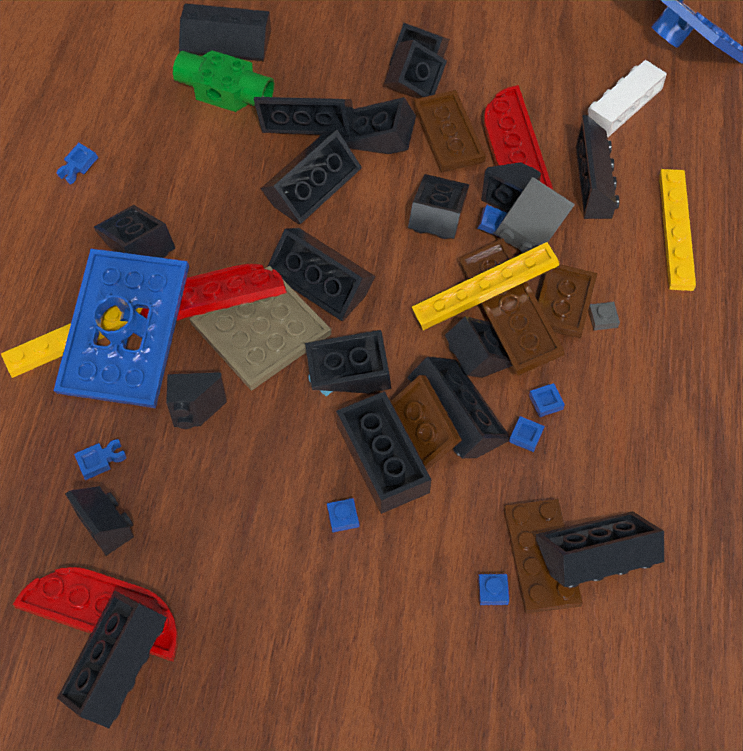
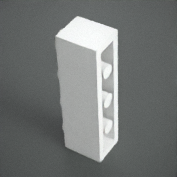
[588,60,667,137]

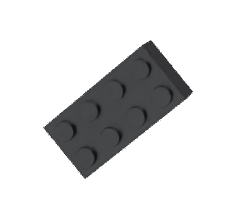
[336,391,432,514]

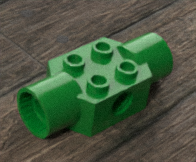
[173,50,275,112]

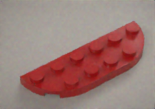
[484,85,553,190]
[140,264,287,320]
[13,567,178,662]

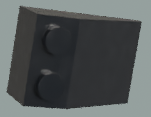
[341,97,416,154]
[408,174,470,239]
[94,205,175,258]
[305,330,392,393]

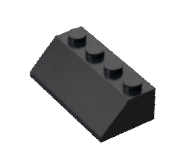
[179,3,271,62]
[254,97,354,135]
[575,115,619,219]
[261,130,362,224]
[267,228,376,321]
[407,357,510,459]
[536,511,664,588]
[57,590,167,729]

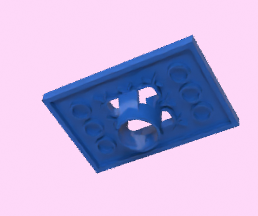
[651,0,743,64]
[53,249,189,408]

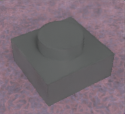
[588,302,620,330]

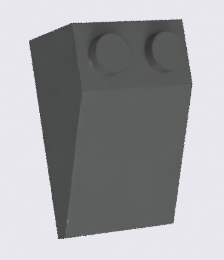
[494,177,575,253]

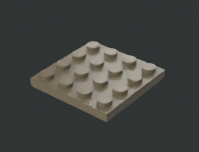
[190,266,331,391]

